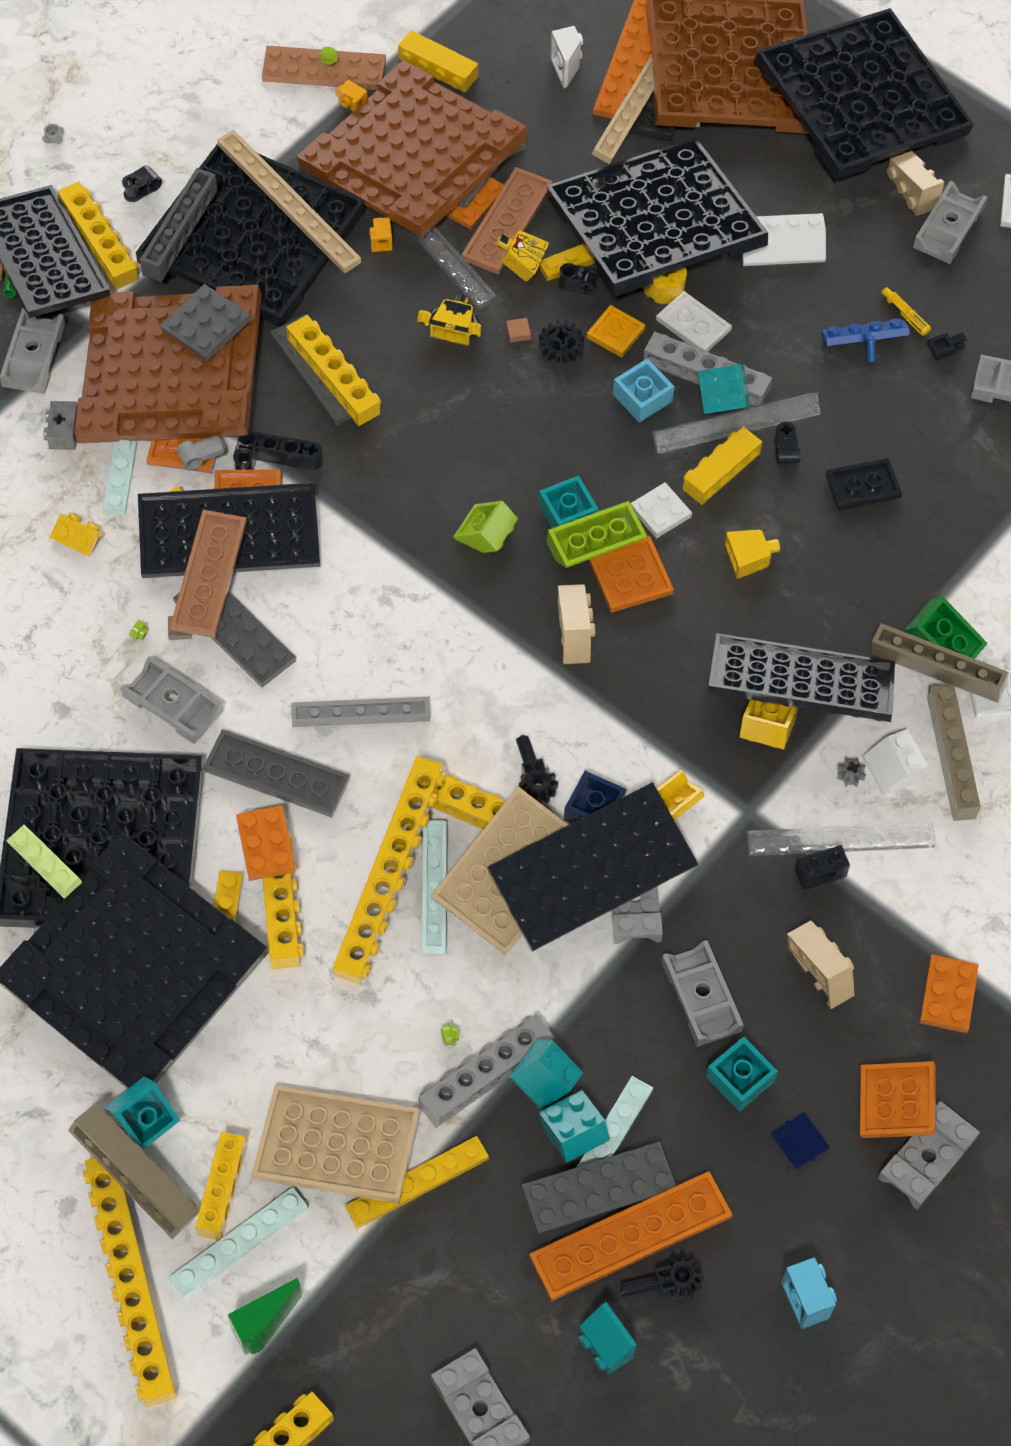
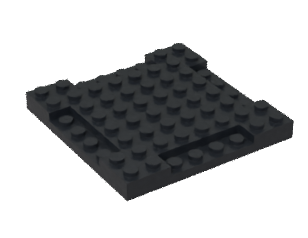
[754,8,974,180]
[546,137,768,296]
[136,143,365,327]
[0,748,204,928]
[0,831,269,1090]

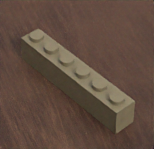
[871,623,1009,703]
[927,684,981,821]
[68,1103,199,1239]

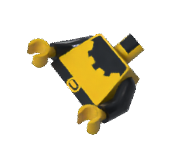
[416,295,482,346]

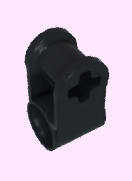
[122,165,162,202]
[558,263,599,295]
[774,421,800,464]

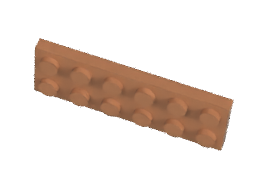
[262,46,386,90]
[461,167,553,275]
[170,510,247,638]

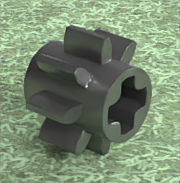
[837,758,866,787]

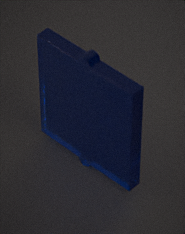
[771,1112,830,1169]

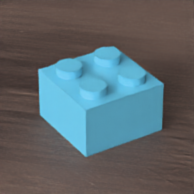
[613,358,674,423]
[781,1257,837,1329]

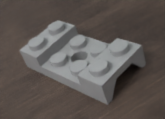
[913,181,988,264]
[0,308,65,394]
[971,354,1011,403]
[121,656,223,744]
[611,887,663,944]
[661,940,744,1047]
[878,1101,980,1210]
[431,1348,530,1446]

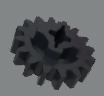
[539,320,584,363]

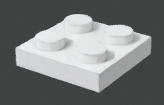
[630,482,692,539]

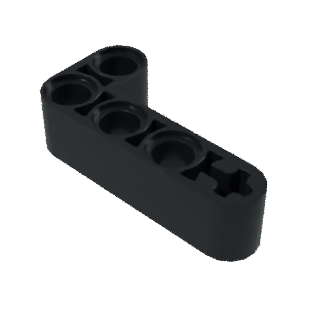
[233,430,323,470]

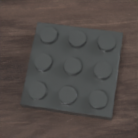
[160,284,251,362]

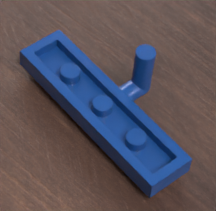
[821,319,909,362]

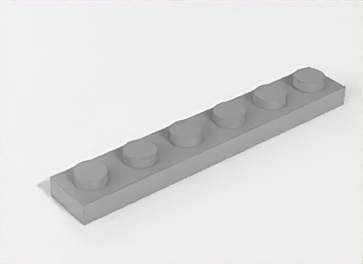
[291,697,430,727]

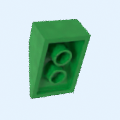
[904,596,988,659]
[227,1278,302,1355]

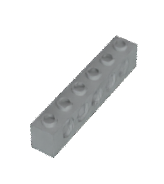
[643,331,772,409]
[418,1016,555,1128]

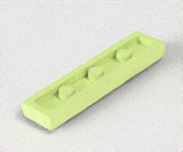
[6,825,82,899]

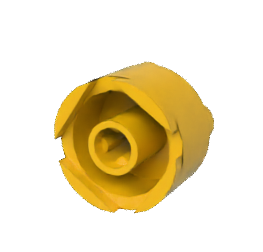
[643,267,687,304]

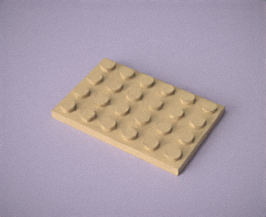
[431,787,568,956]
[251,1085,420,1204]

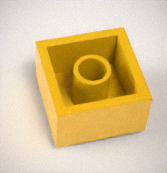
[740,700,798,749]

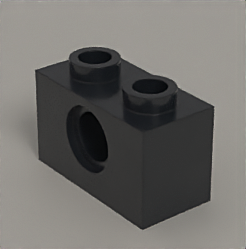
[794,845,850,890]

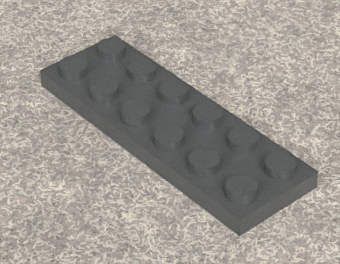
[270,314,361,426]
[173,592,296,688]
[203,729,350,818]
[520,1142,676,1235]

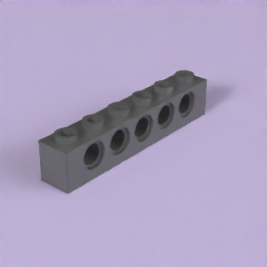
[140,168,217,282]

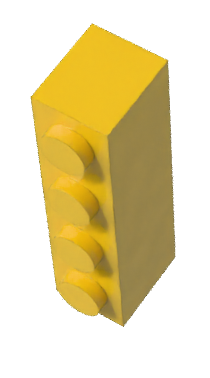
[398,30,478,92]
[683,427,762,505]

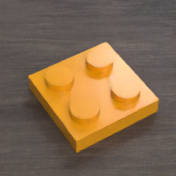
[587,305,646,358]

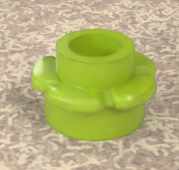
[318,47,338,65]
[129,620,149,641]
[441,1022,459,1046]

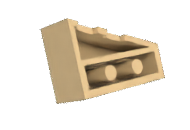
[887,151,944,216]
[558,584,595,664]
[787,921,855,1009]

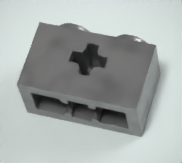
[43,401,77,450]

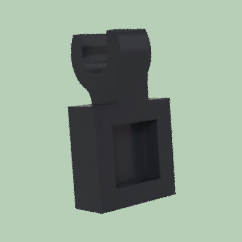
[927,332,967,360]

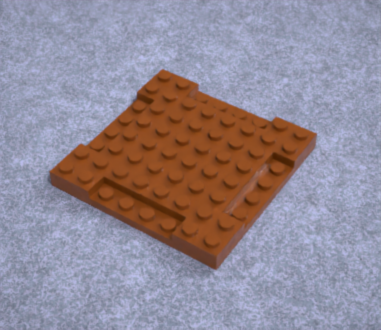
[646,0,809,134]
[297,60,528,238]
[74,285,262,443]

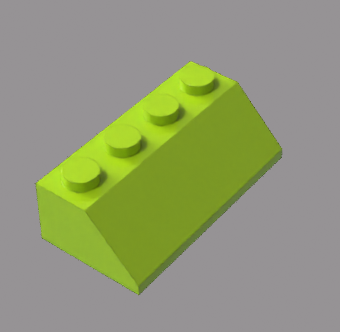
[547,501,647,568]

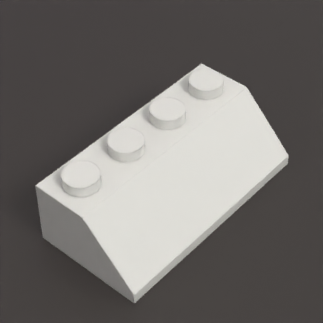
[741,213,826,266]

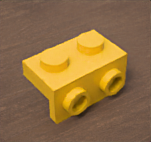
[49,512,105,557]
[657,770,705,821]

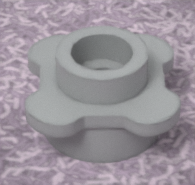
[42,124,64,144]

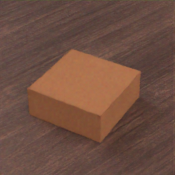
[506,318,531,343]

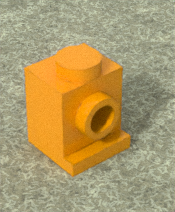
[335,80,367,113]
[369,217,392,252]

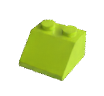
[453,501,518,553]

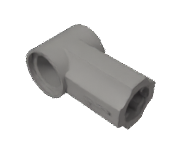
[176,435,224,470]

